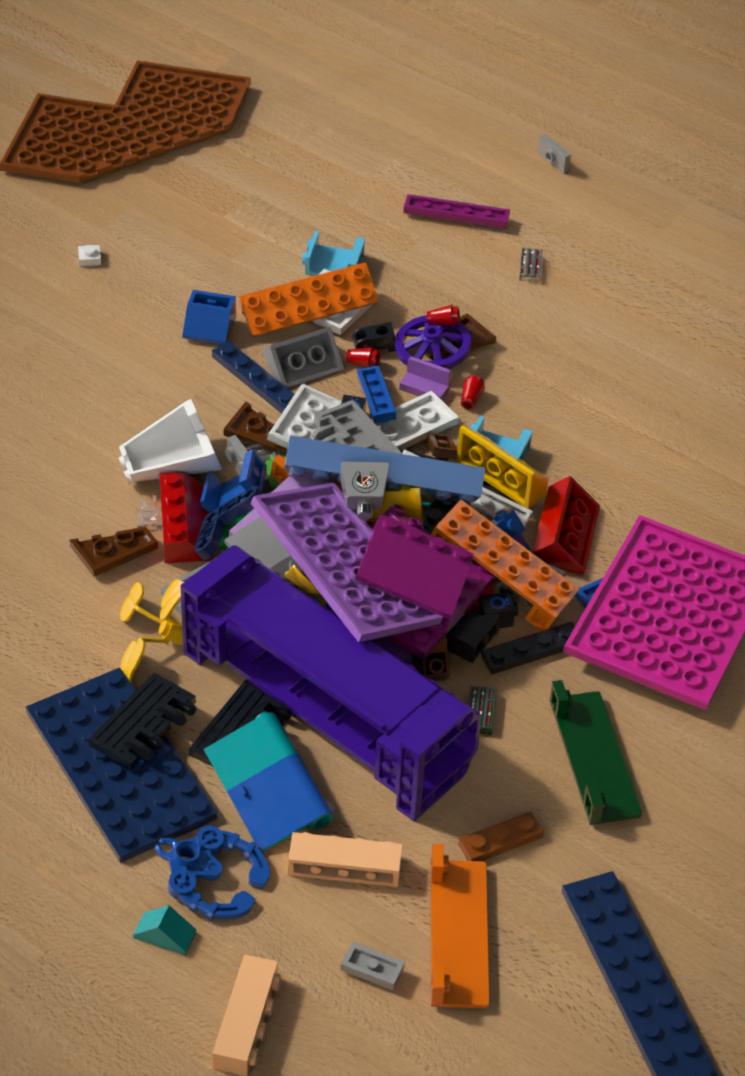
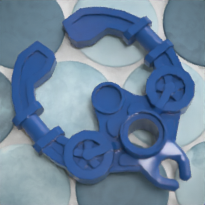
[154,826,270,921]

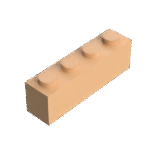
[288,832,402,887]
[212,954,282,1076]

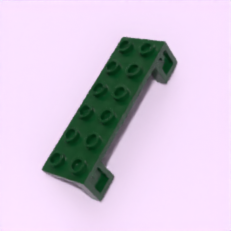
[550,680,642,825]

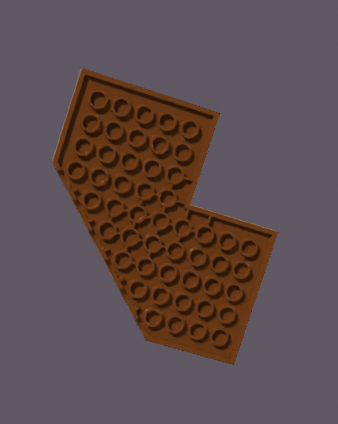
[0,60,251,183]

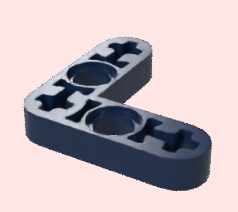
[195,486,263,560]

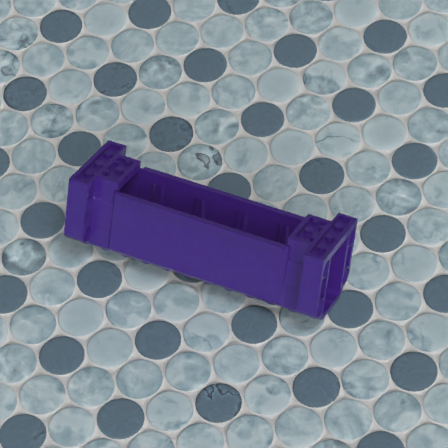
[180,545,482,822]

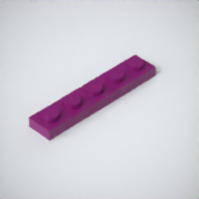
[403,194,510,229]

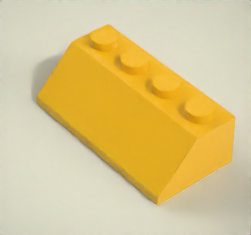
[456,425,549,509]

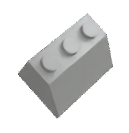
[262,326,344,388]

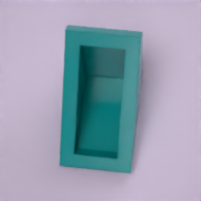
[133,905,196,955]

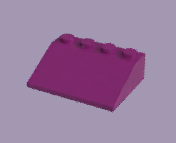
[355,514,474,619]

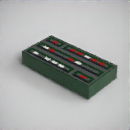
[469,686,497,734]

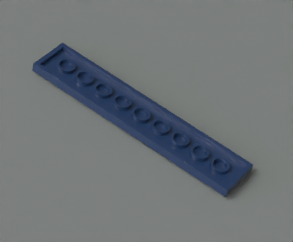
[561,871,719,1076]

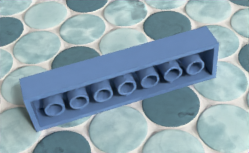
[284,435,485,505]

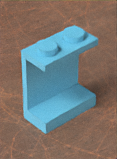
[302,231,365,276]
[470,416,533,461]

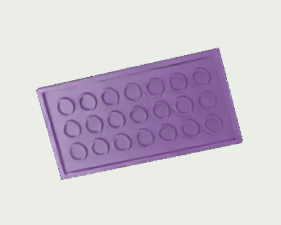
[251,483,443,642]

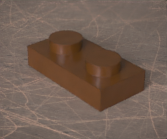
[427,432,457,461]

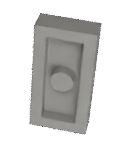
[341,942,405,991]

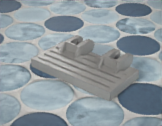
[312,400,402,454]

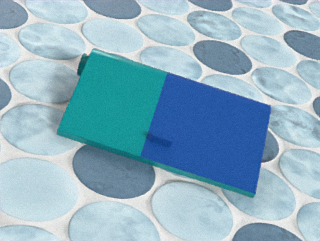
[204,712,334,853]

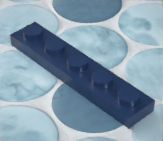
[212,341,295,414]

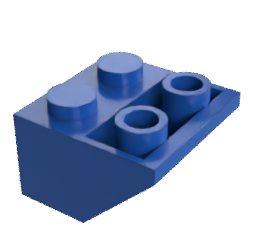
[182,290,236,344]

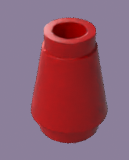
[427,304,460,326]
[346,347,381,368]
[461,375,485,410]

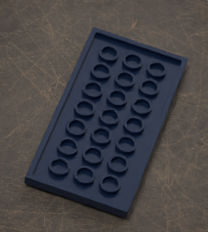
[26,667,218,863]

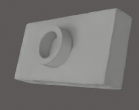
[538,135,571,174]

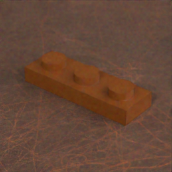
[458,811,544,861]

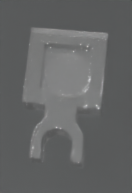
[137,495,162,532]

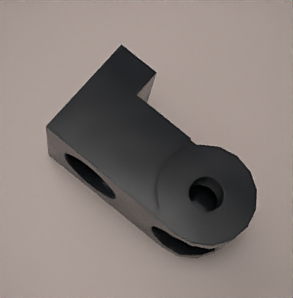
[352,322,395,352]

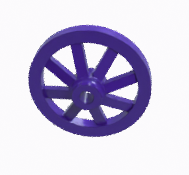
[395,315,471,369]

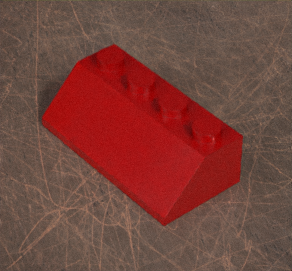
[159,472,214,563]
[532,476,600,575]

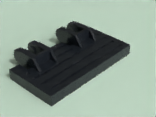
[88,673,197,770]
[189,679,293,767]

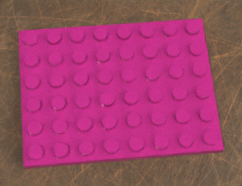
[563,515,745,711]

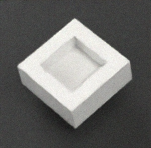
[78,245,101,266]

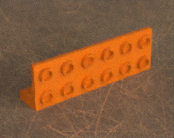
[239,262,378,337]
[431,500,579,631]
[431,844,489,1008]

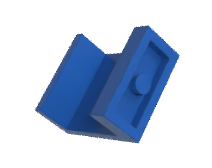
[200,449,267,512]

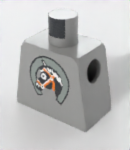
[340,462,389,520]

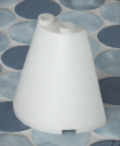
[119,399,222,484]

